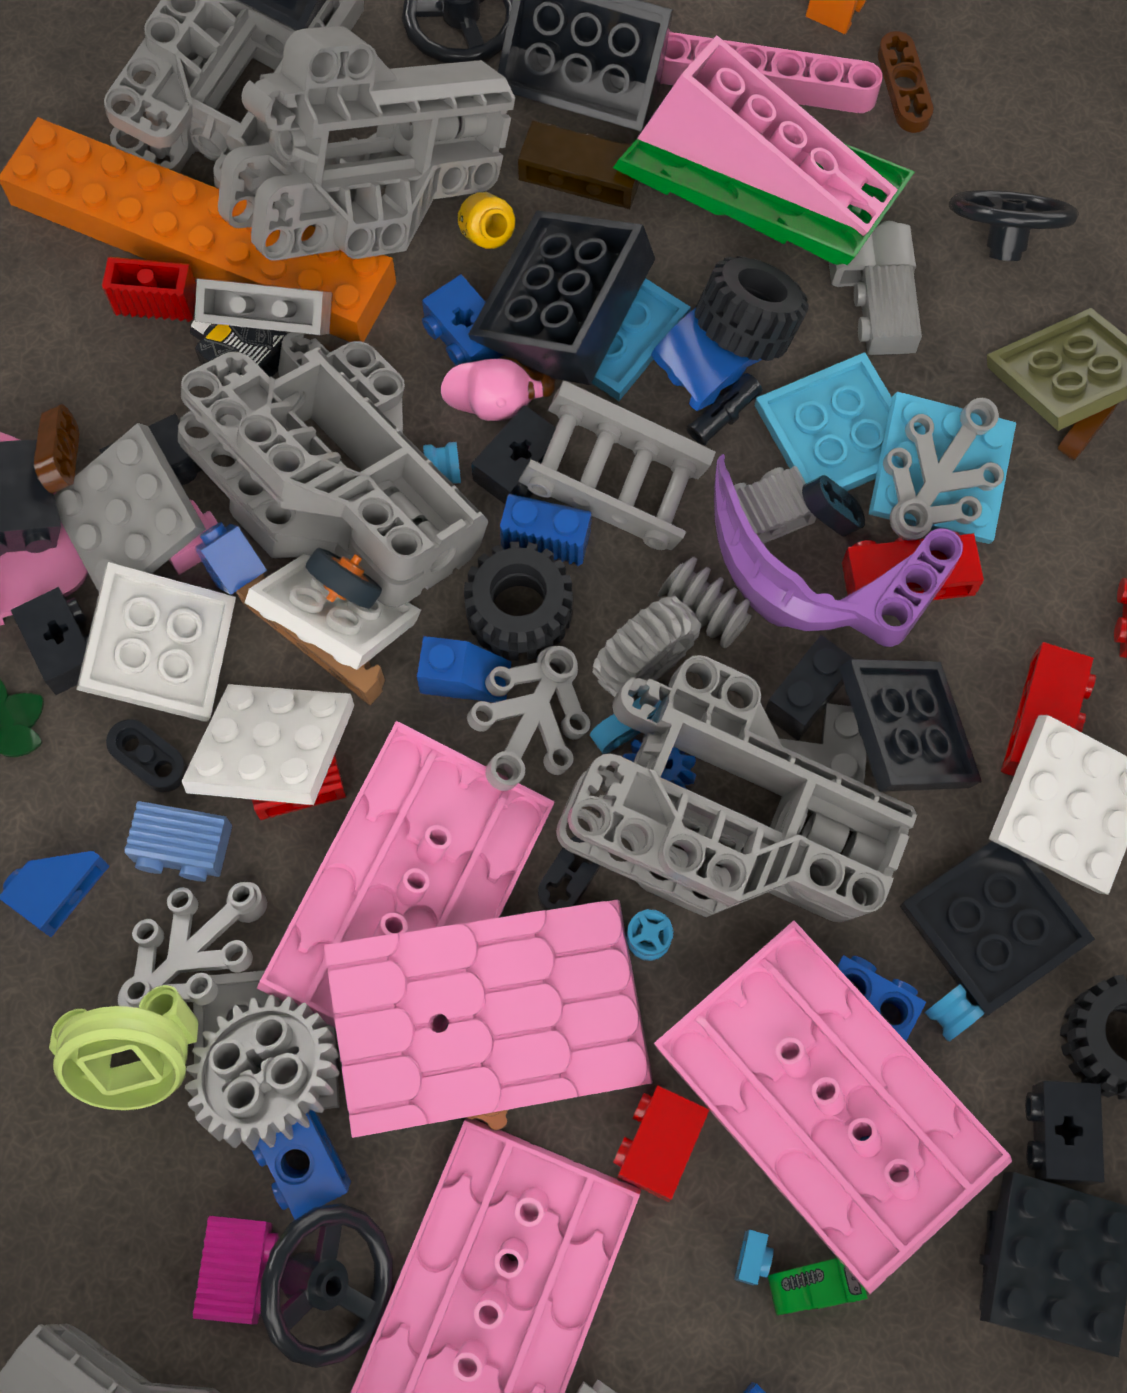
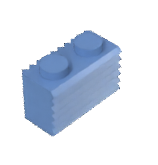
[125,801,232,881]

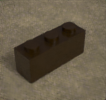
[518,120,640,210]

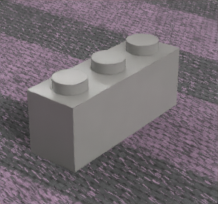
[195,279,332,335]

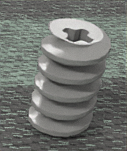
[657,556,752,648]

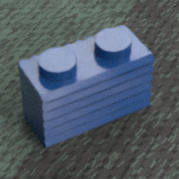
[500,494,592,566]

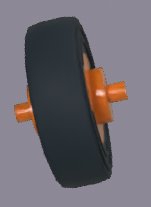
[305,548,382,609]

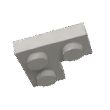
[779,703,866,784]

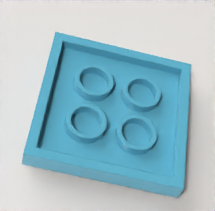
[754,352,892,491]
[869,392,1016,544]

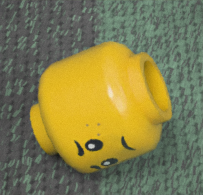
[458,192,515,249]

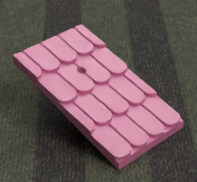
[256,721,555,1032]
[324,900,653,1138]
[654,921,1012,1294]
[351,1117,642,1393]

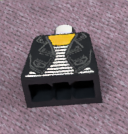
[190,320,287,386]

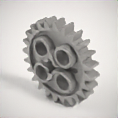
[185,995,340,1150]

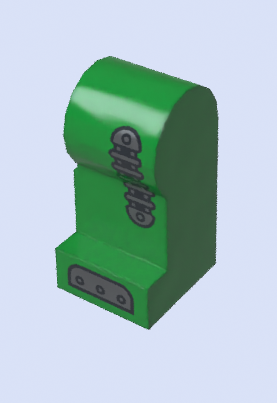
[767,1258,868,1315]

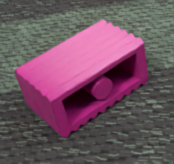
[193,1216,279,1324]

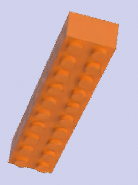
[0,117,396,342]

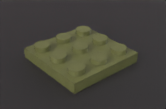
[987,308,1127,431]

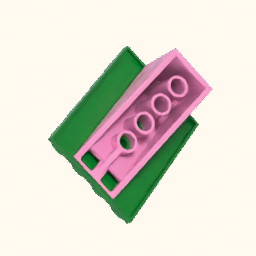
[613,35,915,265]

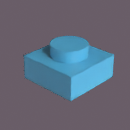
[734,1230,774,1285]

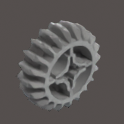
[592,596,702,697]

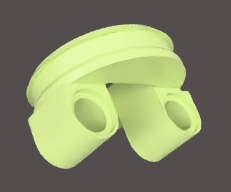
[49,985,198,1110]

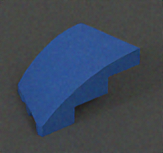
[651,308,762,411]

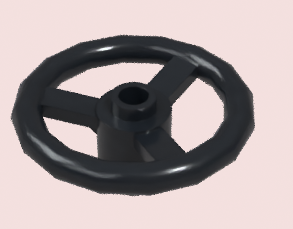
[402,0,513,63]
[949,190,1079,261]
[260,1203,393,1368]

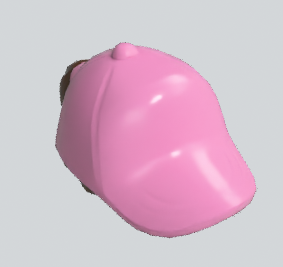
[441,358,555,421]

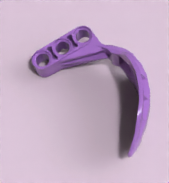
[714,454,963,647]

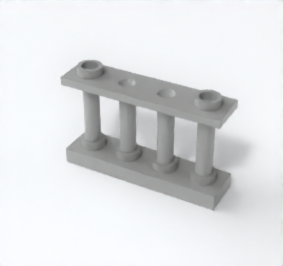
[518,381,716,550]

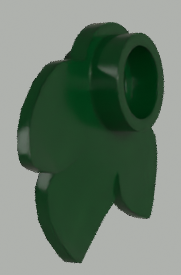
[0,679,44,757]

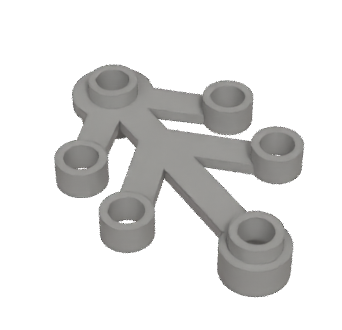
[883,398,1004,540]
[467,646,590,791]
[118,882,267,1008]

